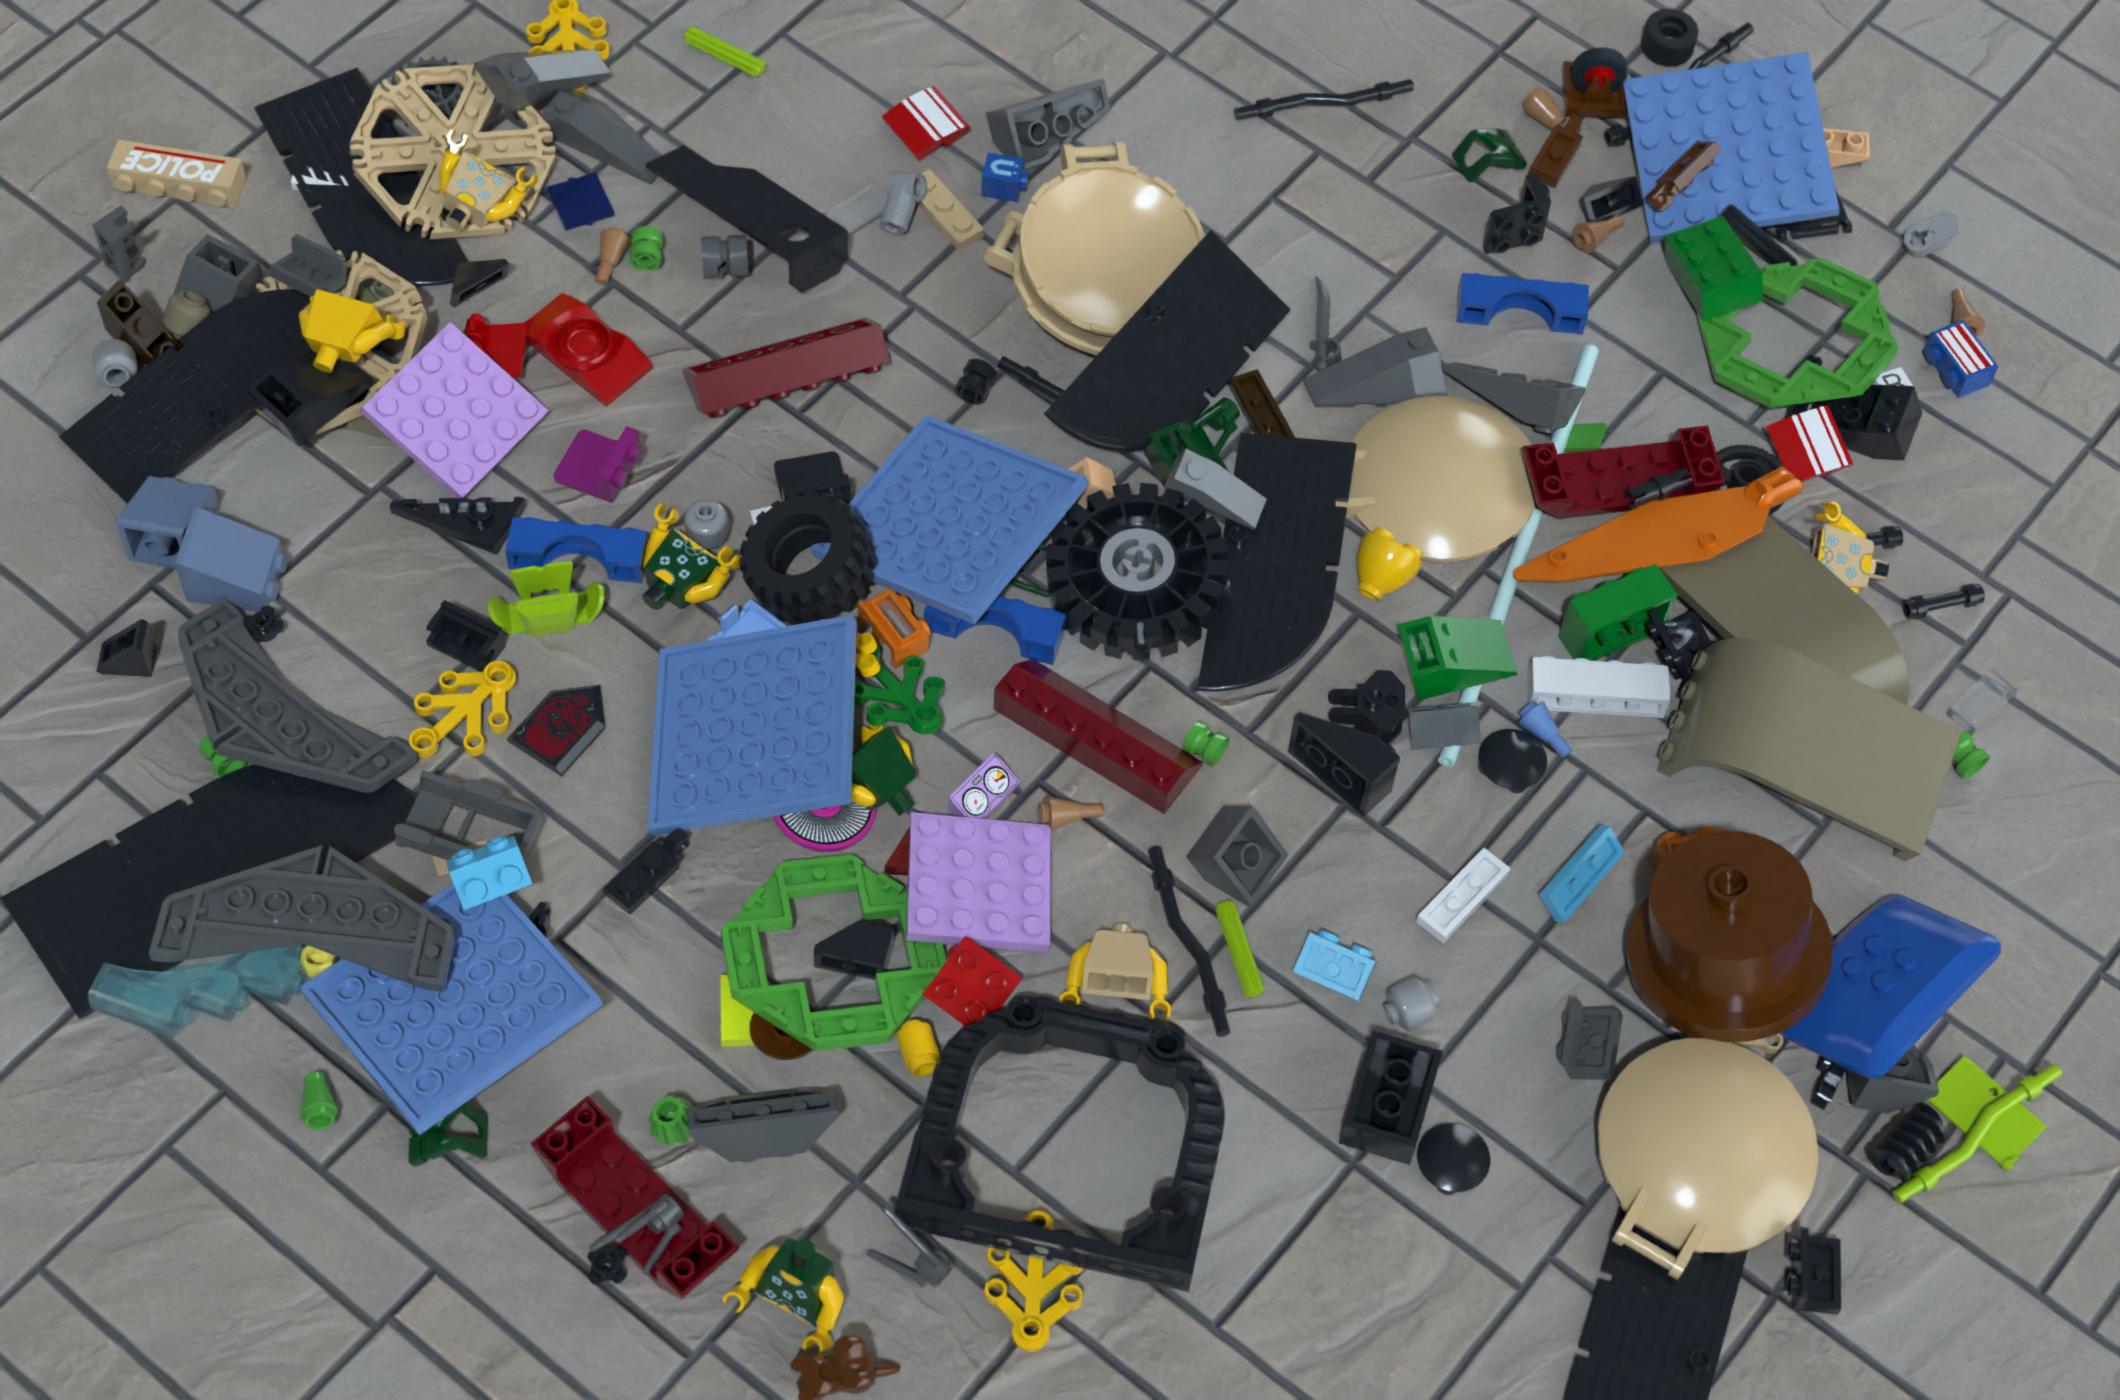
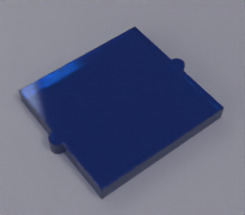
[546,172,615,231]

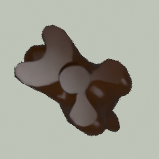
[790,1335,901,1400]

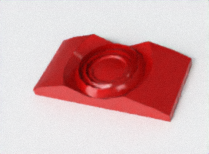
[525,293,653,407]

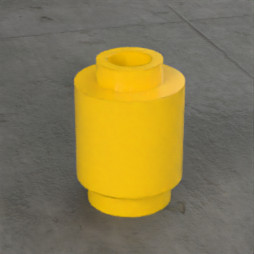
[896,1020,940,1077]

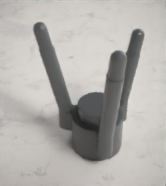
[589,1194,684,1275]
[867,1206,954,1288]

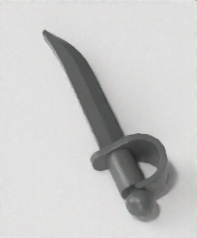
[1309,276,1342,372]

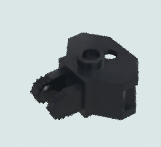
[1328,670,1406,744]

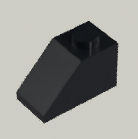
[813,921,894,980]

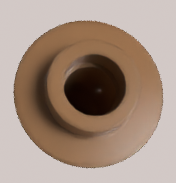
[1573,215,1624,253]
[595,227,631,285]
[1952,288,1985,336]
[1037,796,1103,829]

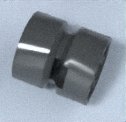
[701,234,749,279]

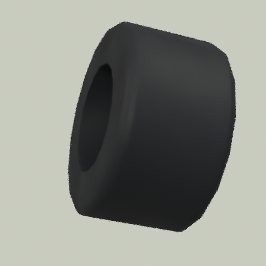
[1640,8,1699,67]

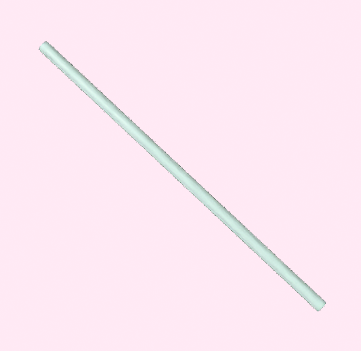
[1438,345,1599,767]

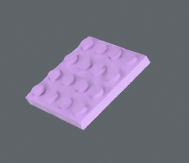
[360,322,549,498]
[906,812,1051,953]

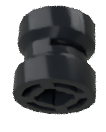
[955,359,996,405]

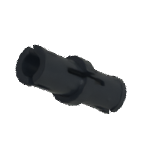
[1624,467,1692,510]

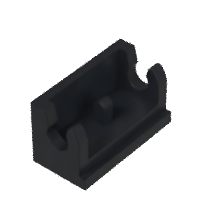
[426,600,506,672]

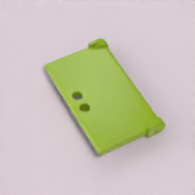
[1925,1055,2047,1172]

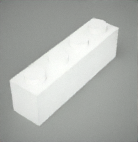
[1527,656,1670,718]

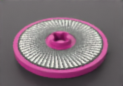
[773,802,877,852]

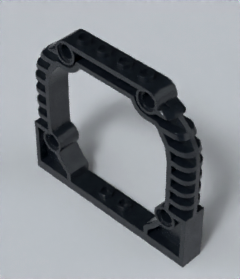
[894,995,1225,1292]

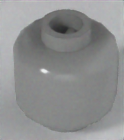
[92,339,137,388]
[684,499,729,549]
[1383,977,1440,1030]

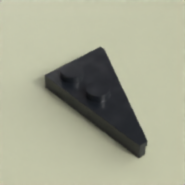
[389,497,526,554]

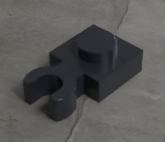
[1811,1058,1847,1110]

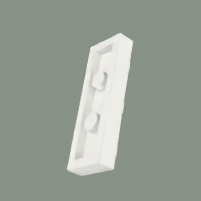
[1416,848,1511,944]

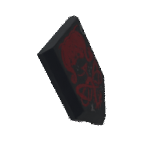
[507,684,605,777]

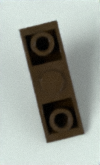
[97,279,182,365]

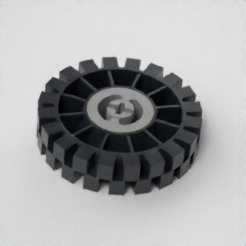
[1046,483,1230,660]

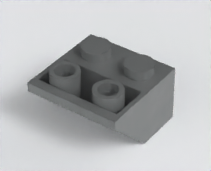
[173,234,265,314]

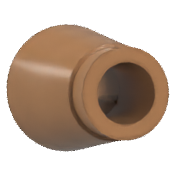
[1522,87,1567,130]

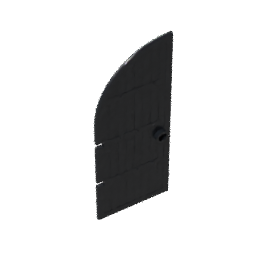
[254,67,468,286]
[1044,230,1290,451]
[59,289,312,504]
[1197,433,1357,692]
[1563,1204,1748,1400]

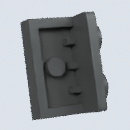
[270,234,346,297]
[1558,999,1623,1080]

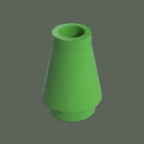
[300,1072,338,1130]

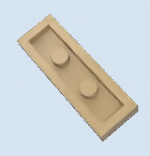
[916,169,984,251]

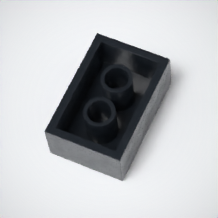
[1339,1030,1443,1165]

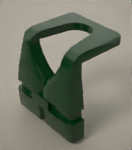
[1452,128,1527,182]
[408,1102,488,1167]

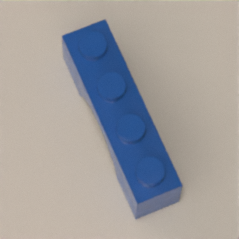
[1456,273,1589,335]
[505,517,648,583]
[924,596,1066,665]

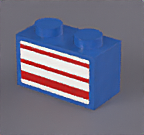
[1923,320,1999,398]

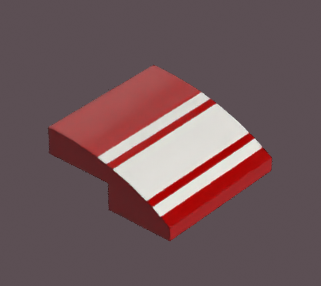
[881,86,971,162]
[1766,405,1853,483]

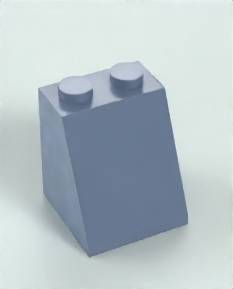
[115,476,220,569]
[175,508,288,612]

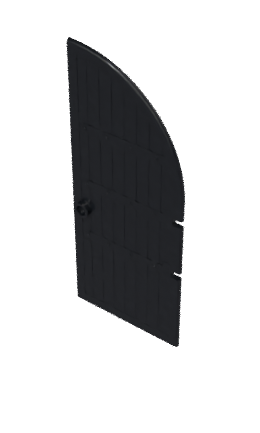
[0,764,417,1020]

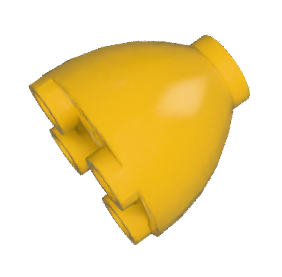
[1356,527,1423,602]

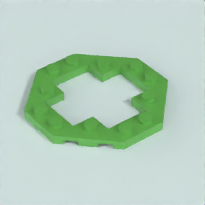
[1697,258,1898,408]
[721,854,946,1051]

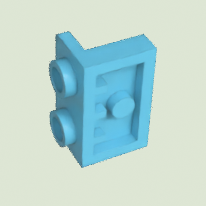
[1292,929,1377,1001]

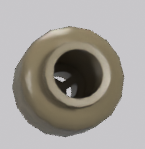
[162,290,210,340]

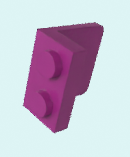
[553,426,643,503]

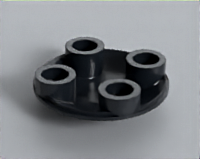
[1478,729,1547,793]
[1416,1123,1491,1195]

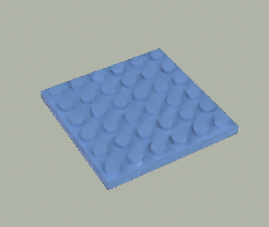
[1623,52,1839,243]
[810,415,1088,624]
[647,615,857,836]
[299,883,603,1135]

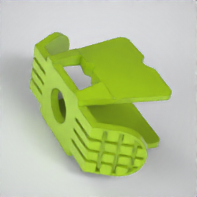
[488,561,604,637]

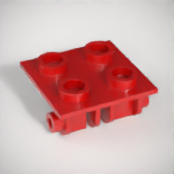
[464,314,529,377]
[922,936,1022,1026]

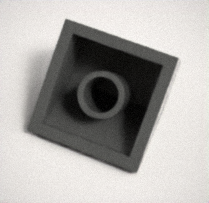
[1186,806,1288,906]

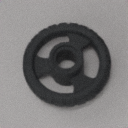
[1713,444,1784,515]

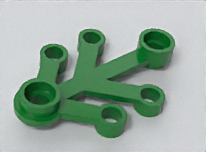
[854,644,944,735]

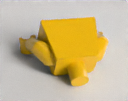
[298,289,406,373]

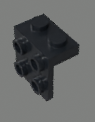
[1483,173,1551,254]
[774,451,851,504]
[1646,607,1712,682]

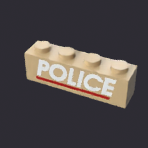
[107,139,246,208]

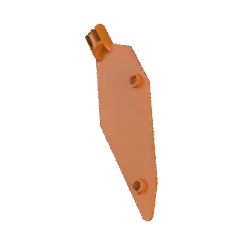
[1513,466,1803,582]

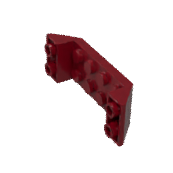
[1521,425,1726,519]
[530,1095,739,1299]

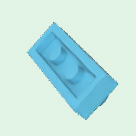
[1539,825,1625,923]

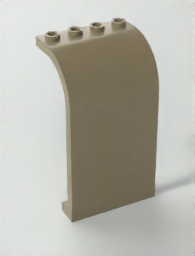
[1659,515,1909,705]
[1657,638,1962,861]

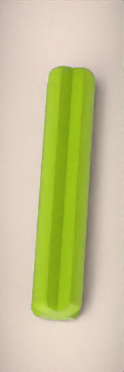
[684,26,766,77]
[1216,900,1264,999]

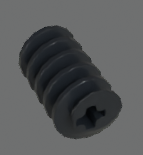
[1868,1102,1947,1181]

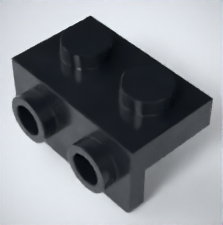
[1787,1226,1841,1315]

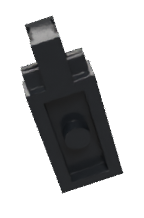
[603,828,690,915]

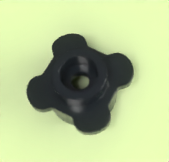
[243,606,284,642]
[588,1247,626,1285]

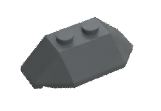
[686,1088,839,1162]

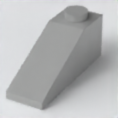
[1164,449,1267,530]

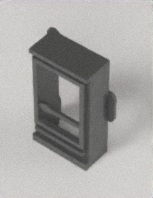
[394,770,543,866]

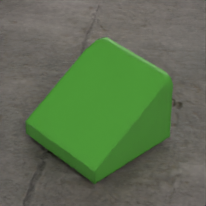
[1564,423,1608,453]

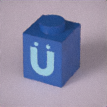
[981,153,1029,203]

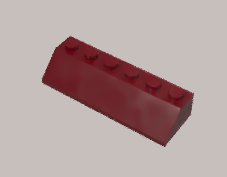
[682,317,890,417]
[993,659,1203,815]

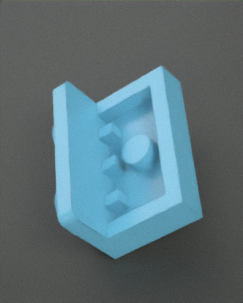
[446,836,532,910]

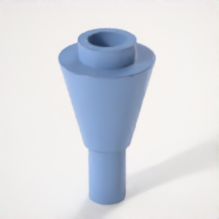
[1518,701,1573,759]

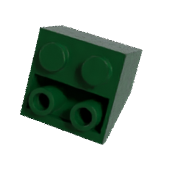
[1143,422,1229,502]

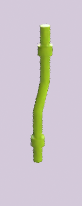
[1892,1063,2063,1204]

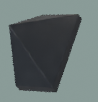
[1581,176,1643,222]
[450,259,509,308]

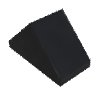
[96,619,157,677]

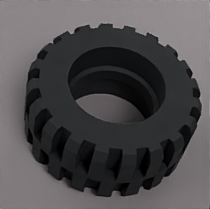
[739,492,876,625]

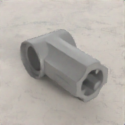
[879,171,927,235]

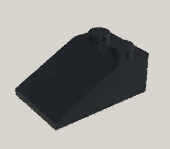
[1288,712,1400,817]

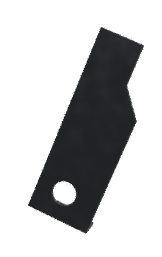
[646,145,848,293]

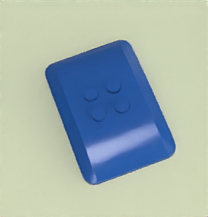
[1779,894,2001,1078]

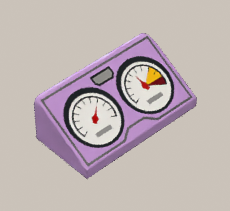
[948,753,1020,819]

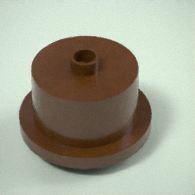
[1627,831,1833,1042]

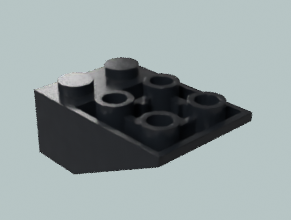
[246,351,375,447]
[1811,384,1923,460]

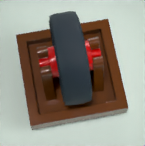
[1562,47,1627,118]

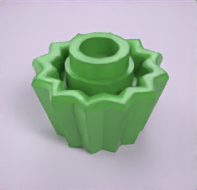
[649,1095,692,1147]

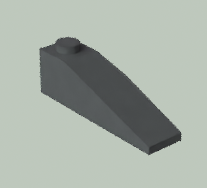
[474,49,611,114]
[985,79,1111,170]
[543,91,662,185]
[1303,327,1447,407]
[1442,362,1586,433]
[1847,1045,1939,1114]

